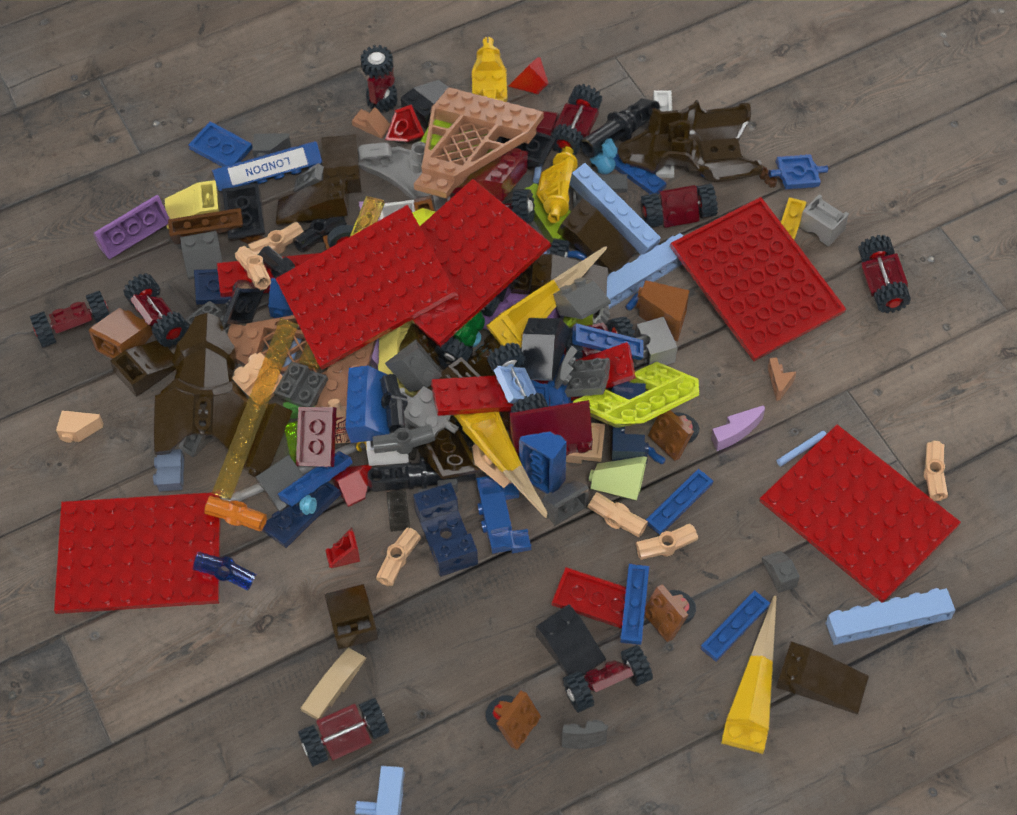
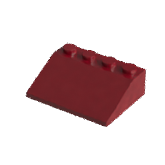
[452,148,528,202]
[510,400,593,457]

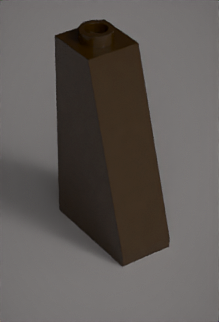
[243,403,293,477]

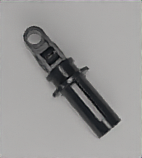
[580,98,660,158]
[368,456,476,492]

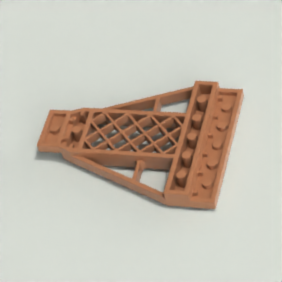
[414,87,544,199]
[227,315,377,407]

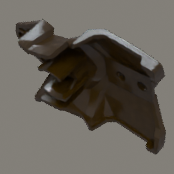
[618,100,763,183]
[154,313,252,459]

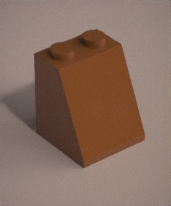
[637,280,690,341]
[88,308,153,359]

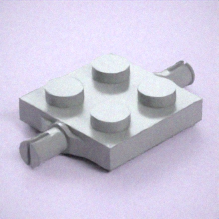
[401,386,459,437]

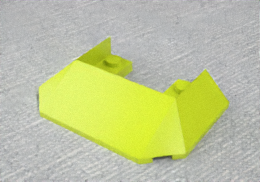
[573,362,699,428]

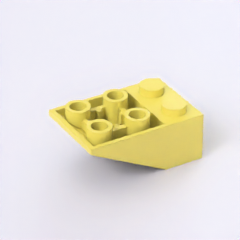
[165,180,220,229]

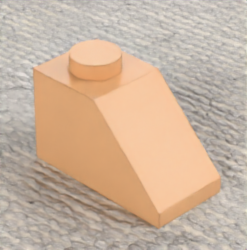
[56,411,104,443]

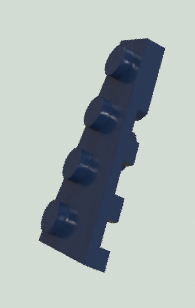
[262,482,341,548]

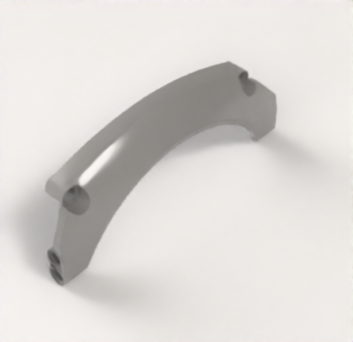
[358,142,450,211]

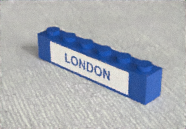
[212,141,322,191]

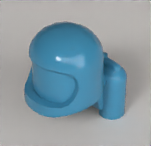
[590,138,617,174]

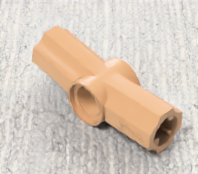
[248,222,303,255]
[235,246,271,290]
[924,441,948,501]
[587,492,648,537]
[636,523,698,560]
[376,528,421,586]

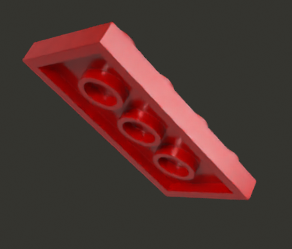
[431,375,514,416]
[552,567,626,629]

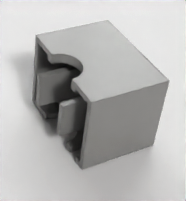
[799,194,849,246]
[636,317,678,365]

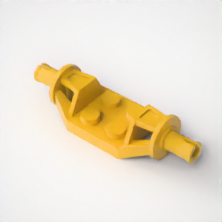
[472,37,507,102]
[536,147,578,223]

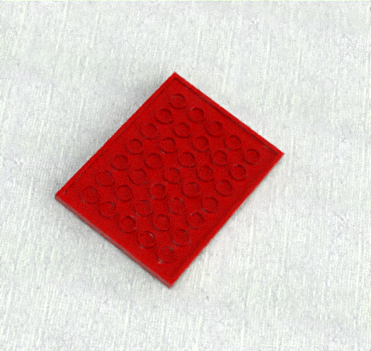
[411,179,551,347]
[670,197,846,362]
[275,205,457,370]
[759,424,961,603]
[54,492,221,614]

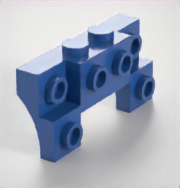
[476,476,532,554]

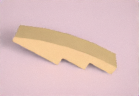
[301,648,366,720]

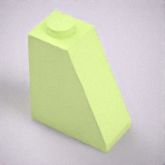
[589,456,647,500]

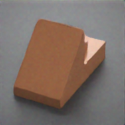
[352,107,390,139]
[767,357,796,401]

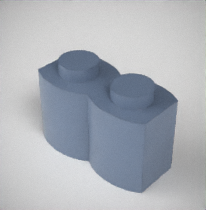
[153,449,184,492]

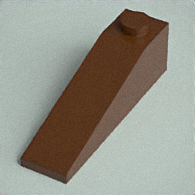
[168,208,243,244]

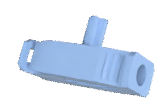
[355,766,405,815]

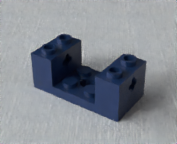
[612,383,649,464]
[413,483,478,577]

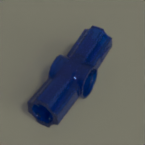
[193,551,257,591]

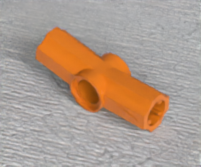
[205,496,267,532]

